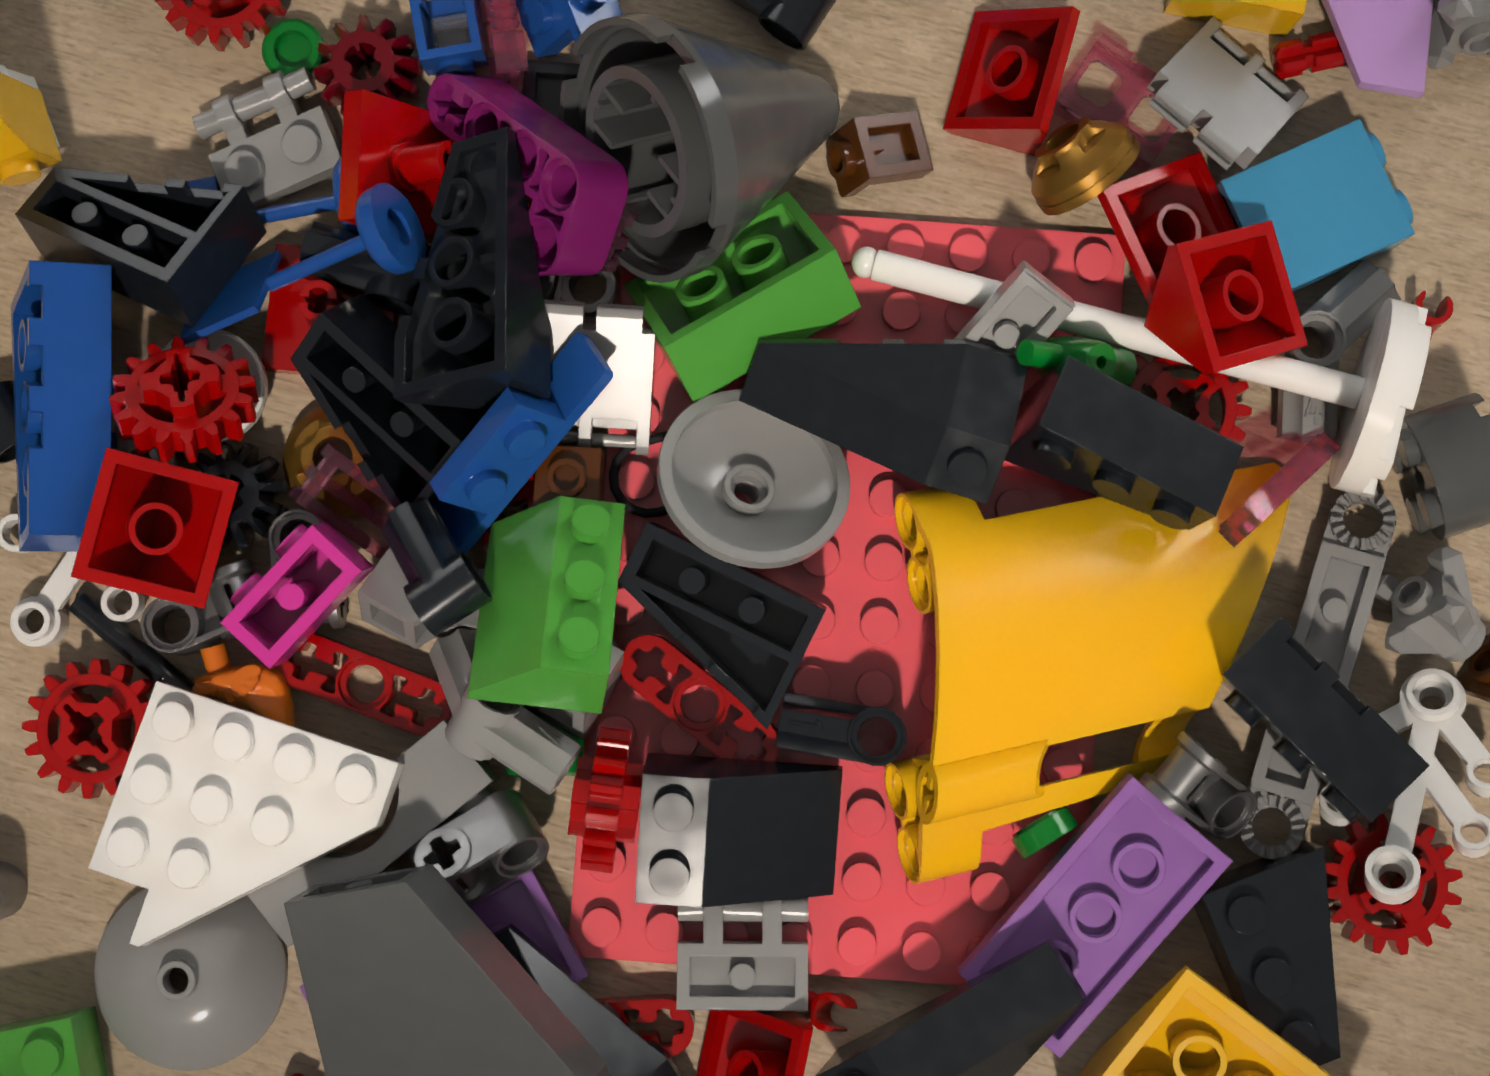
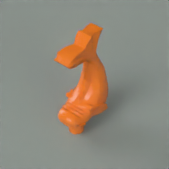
[192,642,296,727]

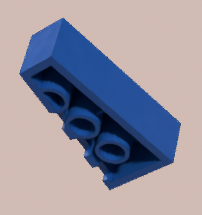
[11,260,118,552]

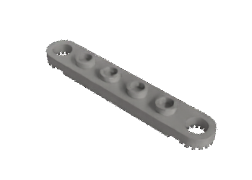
[1239,490,1396,860]

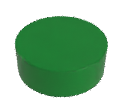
[262,19,327,80]
[1011,806,1079,859]

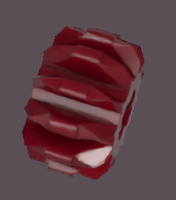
[313,14,423,116]

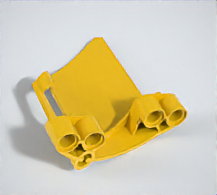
[884,462,1294,885]

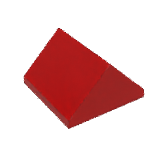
[943,6,1080,156]
[1097,152,1237,307]
[1144,220,1308,375]
[71,447,239,609]
[697,1010,813,1076]

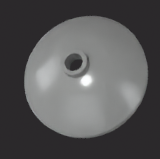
[657,389,850,569]
[94,888,288,1071]

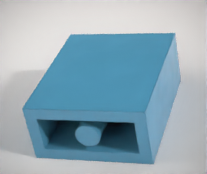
[1216,119,1415,293]

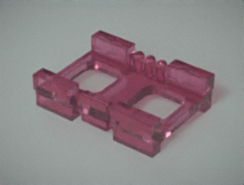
[479,0,529,93]
[1053,33,1177,173]

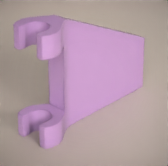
[1322,0,1433,99]

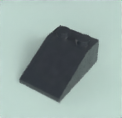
[635,753,843,907]

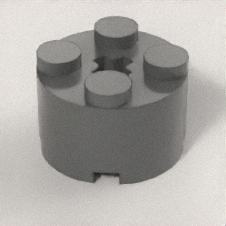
[1392,392,1490,540]

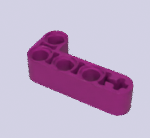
[427,73,629,276]

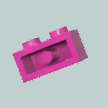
[220,523,375,669]

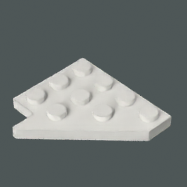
[88,681,404,947]

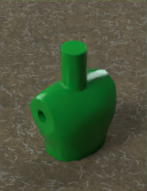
[1016,336,1137,387]

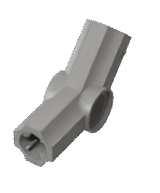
[1276,259,1401,442]
[429,628,582,795]

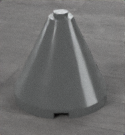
[560,13,840,283]

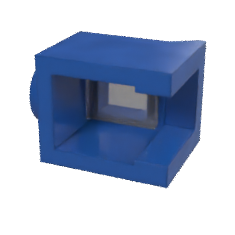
[409,0,489,76]

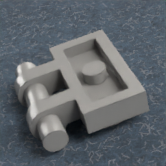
[192,66,342,209]
[676,897,808,1011]

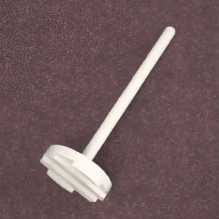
[852,246,1432,499]

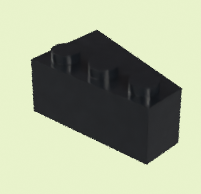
[15,167,266,327]
[1222,617,1430,823]
[1194,841,1341,1066]

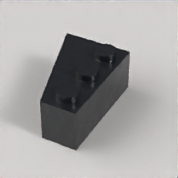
[290,293,488,508]
[1005,356,1244,530]
[618,522,827,729]

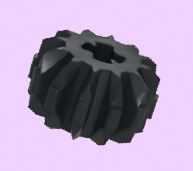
[195,442,290,550]

